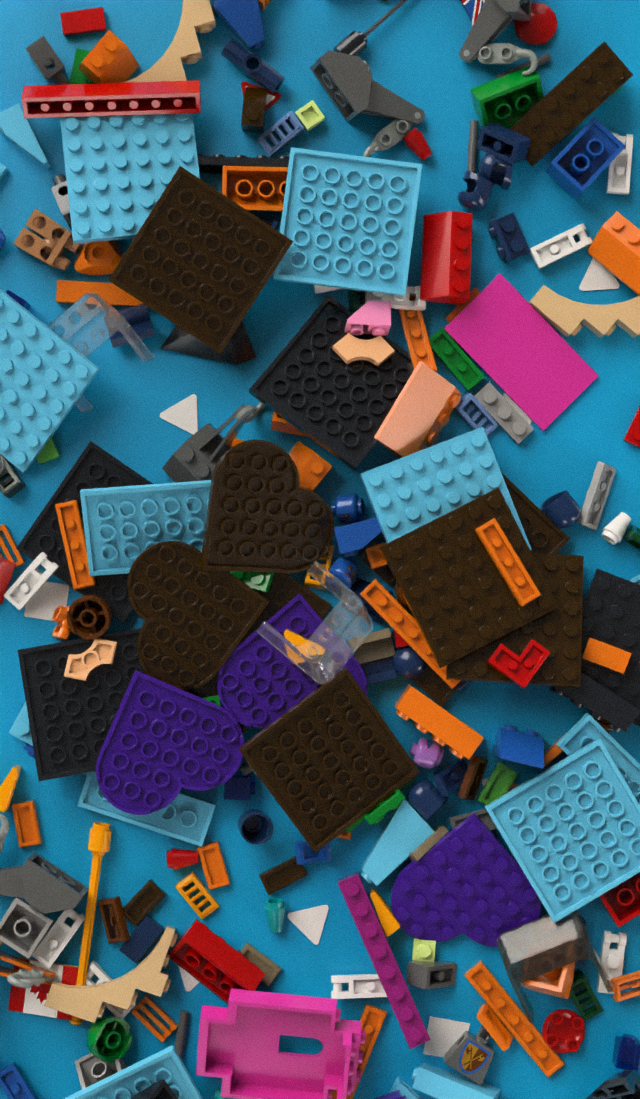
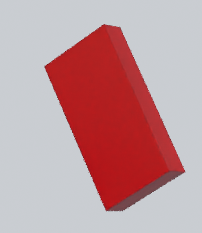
[60,7,107,37]

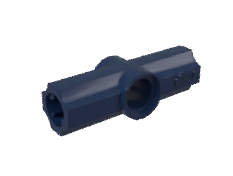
[221,38,285,94]

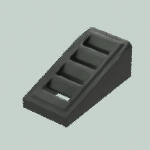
[0,454,26,498]

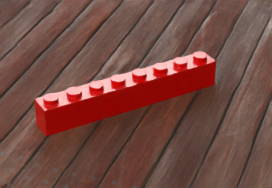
[21,80,201,118]

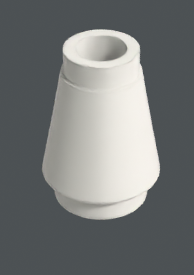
[601,512,631,545]

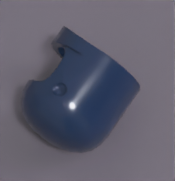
[479,153,513,190]
[458,171,495,212]
[540,490,581,529]
[408,780,449,820]
[238,809,273,844]

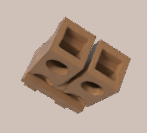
[13,208,82,271]

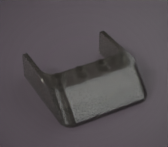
[497,910,612,1023]

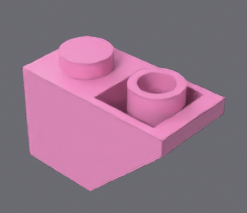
[345,300,391,337]

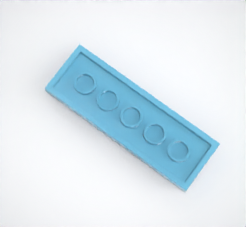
[556,713,640,805]
[77,775,216,847]

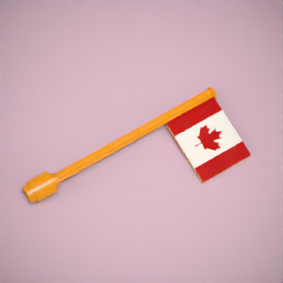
[8,822,112,1025]

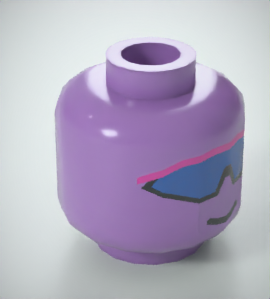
[410,738,443,769]

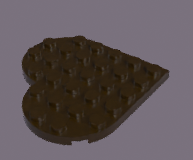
[200,440,335,573]
[127,541,270,690]

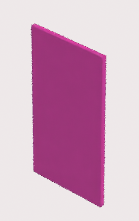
[444,273,598,431]

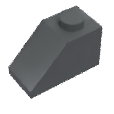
[406,960,457,990]

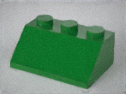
[470,65,544,129]

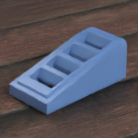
[257,111,304,157]
[453,393,499,437]

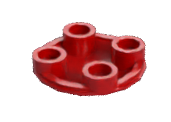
[514,2,557,45]
[542,1009,585,1053]

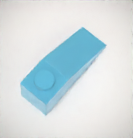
[0,103,51,169]

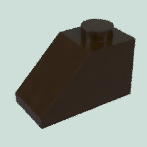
[241,87,268,133]

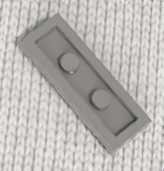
[474,382,534,445]
[577,461,617,530]

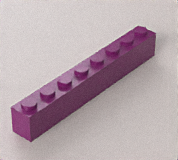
[337,872,430,1049]

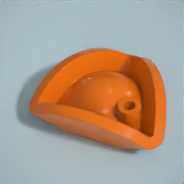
[74,240,124,276]

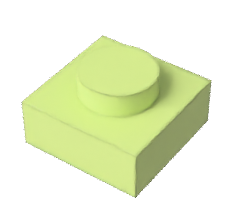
[295,100,325,132]
[412,938,436,962]

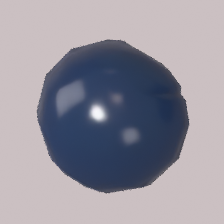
[393,646,426,678]

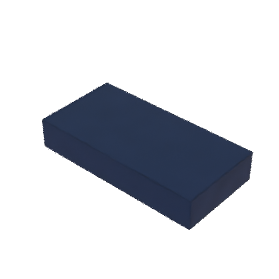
[120,914,164,964]

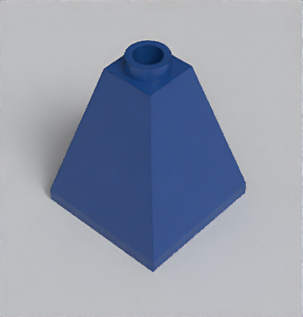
[212,0,265,51]

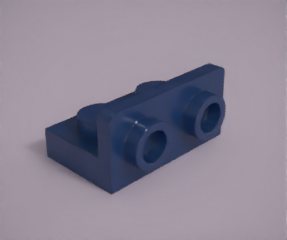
[488,212,530,263]

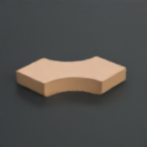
[332,333,395,366]
[64,638,117,681]

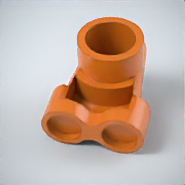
[51,605,71,641]

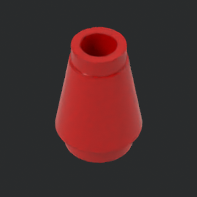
[402,127,433,161]
[166,848,198,870]

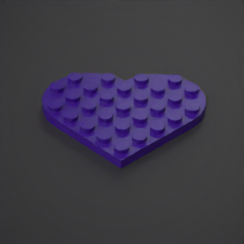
[217,593,367,728]
[96,670,244,815]
[391,813,541,947]

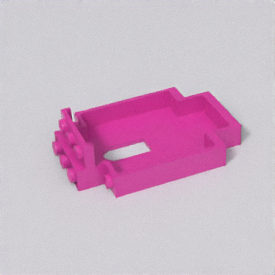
[196,988,365,1099]

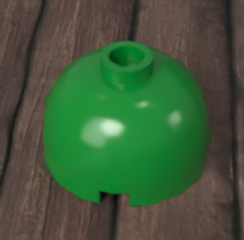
[87,1015,132,1063]

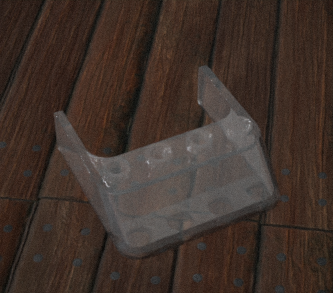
[48,293,154,413]
[257,561,373,684]

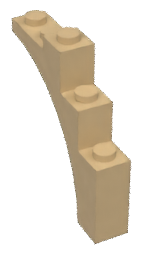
[123,0,216,83]
[529,285,640,338]
[44,925,178,1023]

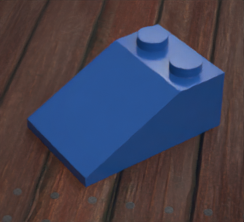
[545,117,626,200]
[334,517,382,558]
[492,724,544,769]

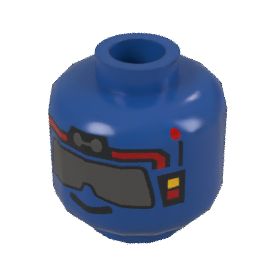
[332,493,365,523]
[327,558,360,590]

